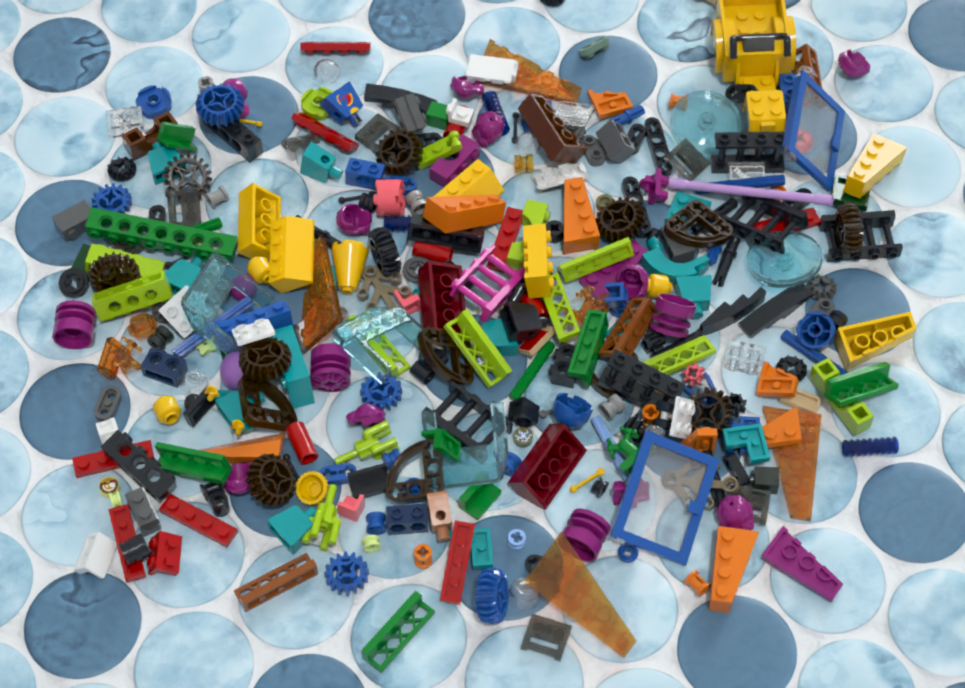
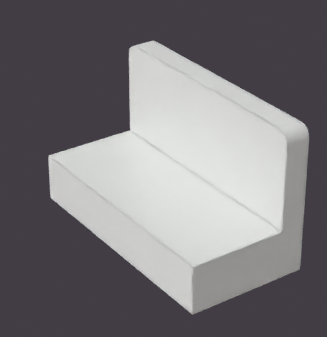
[73,532,117,579]

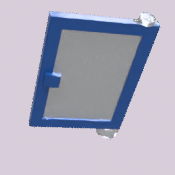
[782,66,845,192]
[610,425,720,566]

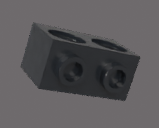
[548,342,576,389]

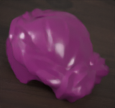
[838,49,871,78]
[450,76,484,99]
[471,111,504,147]
[336,204,372,234]
[616,264,649,300]
[346,403,386,427]
[223,462,252,494]
[716,495,754,530]

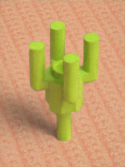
[334,420,400,464]
[301,484,341,552]

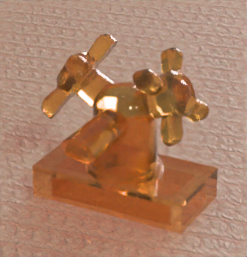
[563,285,609,324]
[97,337,142,380]

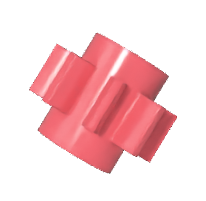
[682,362,706,387]

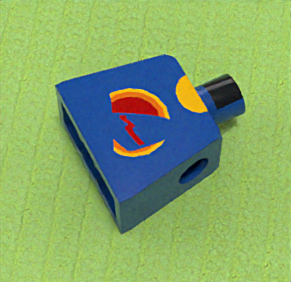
[319,81,363,127]

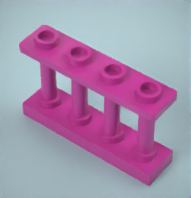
[449,244,525,323]

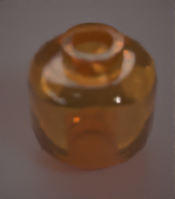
[127,312,158,340]

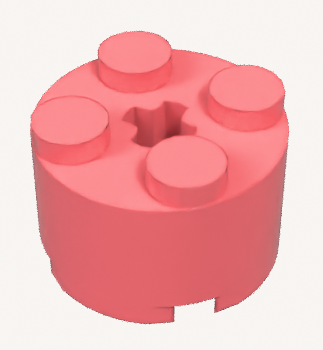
[373,179,406,216]

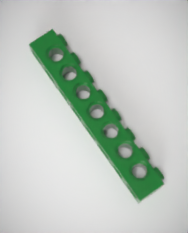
[85,207,238,264]

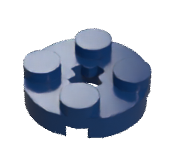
[136,85,172,119]

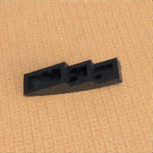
[364,83,437,116]
[739,281,813,338]
[699,287,766,336]

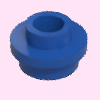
[618,543,638,563]

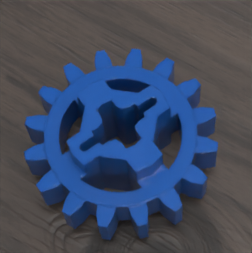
[91,183,132,214]
[360,371,402,411]
[324,551,369,596]

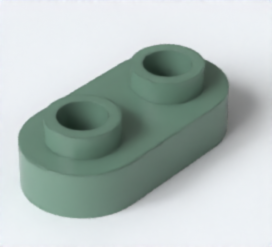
[578,36,611,59]

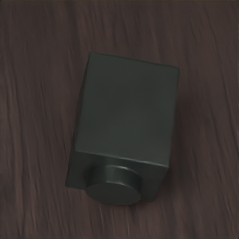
[749,466,779,494]

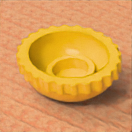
[295,471,329,505]

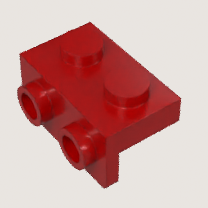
[146,531,182,576]

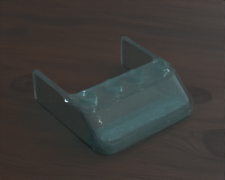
[181,254,274,355]
[332,306,435,384]
[421,401,509,490]

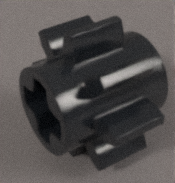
[642,330,666,353]
[726,392,747,418]

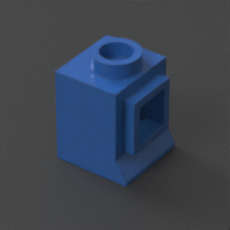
[605,282,628,308]

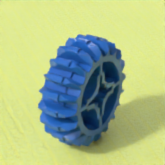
[195,83,245,127]
[475,567,509,624]

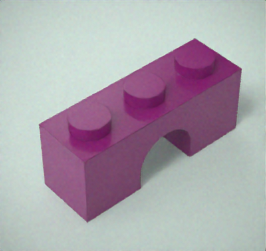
[429,134,480,188]

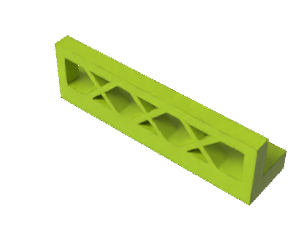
[557,237,634,283]
[543,272,581,344]
[443,309,513,389]
[347,314,411,378]
[643,335,716,375]

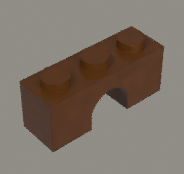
[121,111,178,160]

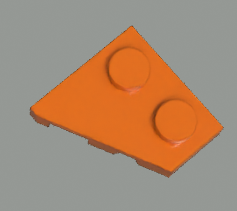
[587,89,633,120]
[756,361,799,397]
[762,407,802,448]
[676,427,718,455]

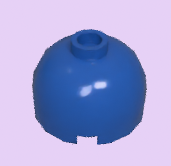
[796,311,836,350]
[553,393,593,429]

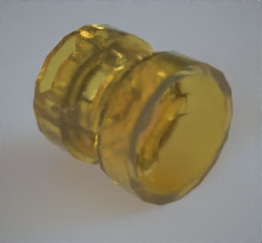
[514,154,534,173]

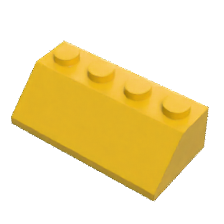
[433,159,504,197]
[238,183,281,259]
[269,216,315,294]

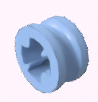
[508,529,526,550]

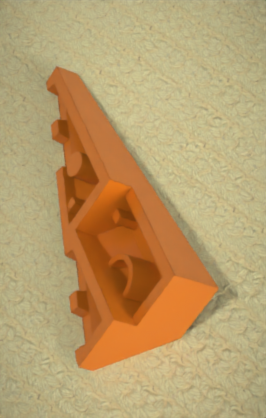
[200,432,286,465]

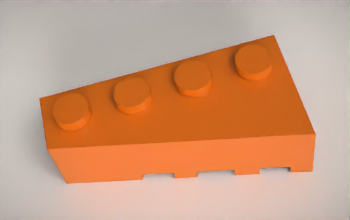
[563,177,600,255]
[423,194,506,233]
[709,526,759,613]

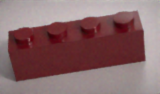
[418,261,466,341]
[507,423,587,510]

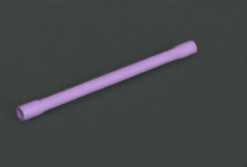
[669,178,834,206]

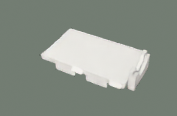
[464,54,518,84]
[531,162,588,190]

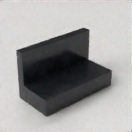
[347,463,388,499]

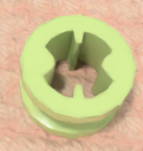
[109,490,123,508]
[361,535,381,553]

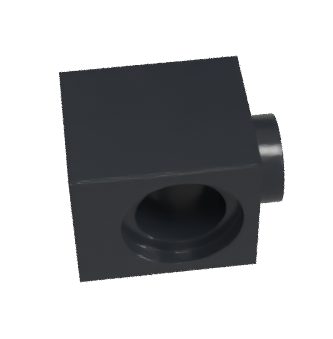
[508,396,540,428]

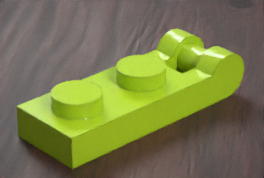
[417,131,462,170]

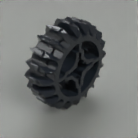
[368,227,401,277]

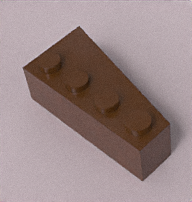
[517,93,588,163]

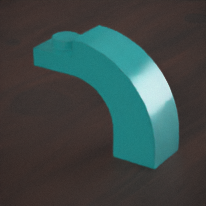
[641,247,710,286]

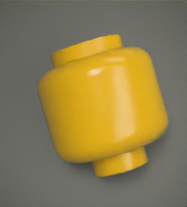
[247,256,271,284]
[646,274,673,298]
[153,395,181,425]

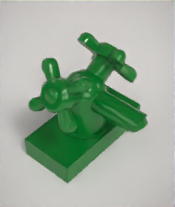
[606,426,656,477]

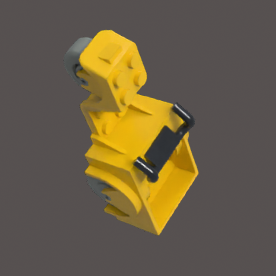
[710,0,796,132]

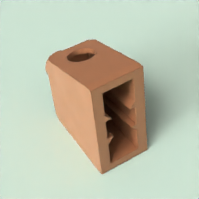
[426,490,452,542]

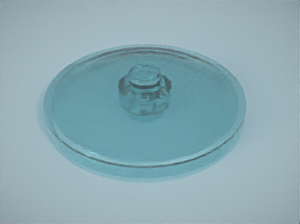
[670,90,742,158]
[746,231,823,288]

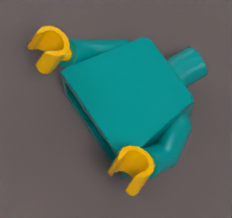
[204,385,266,436]

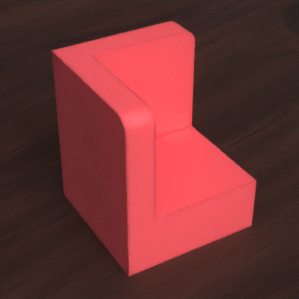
[393,289,421,317]
[337,494,365,522]

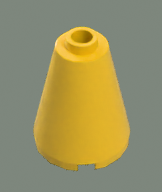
[332,240,369,294]

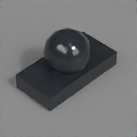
[183,386,216,427]

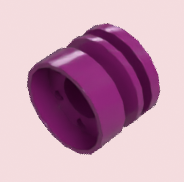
[649,293,696,338]
[52,300,96,349]
[310,343,351,392]
[558,508,611,562]

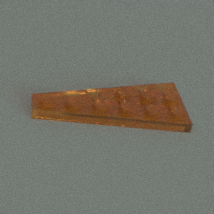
[475,39,582,106]
[300,237,343,354]
[762,406,822,522]
[524,532,637,658]

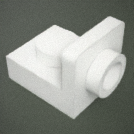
[446,98,474,127]
[95,417,118,445]

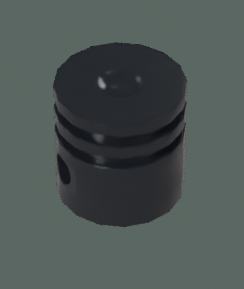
[118,533,151,566]

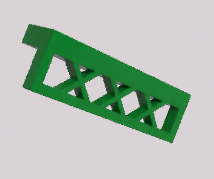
[567,309,609,388]
[824,362,899,407]
[155,442,233,485]
[361,590,435,673]

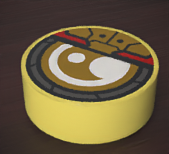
[99,477,120,498]

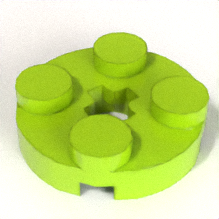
[301,87,333,121]

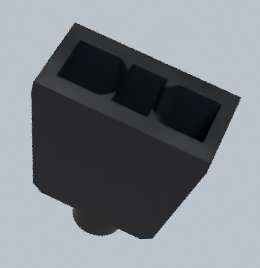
[500,301,548,342]

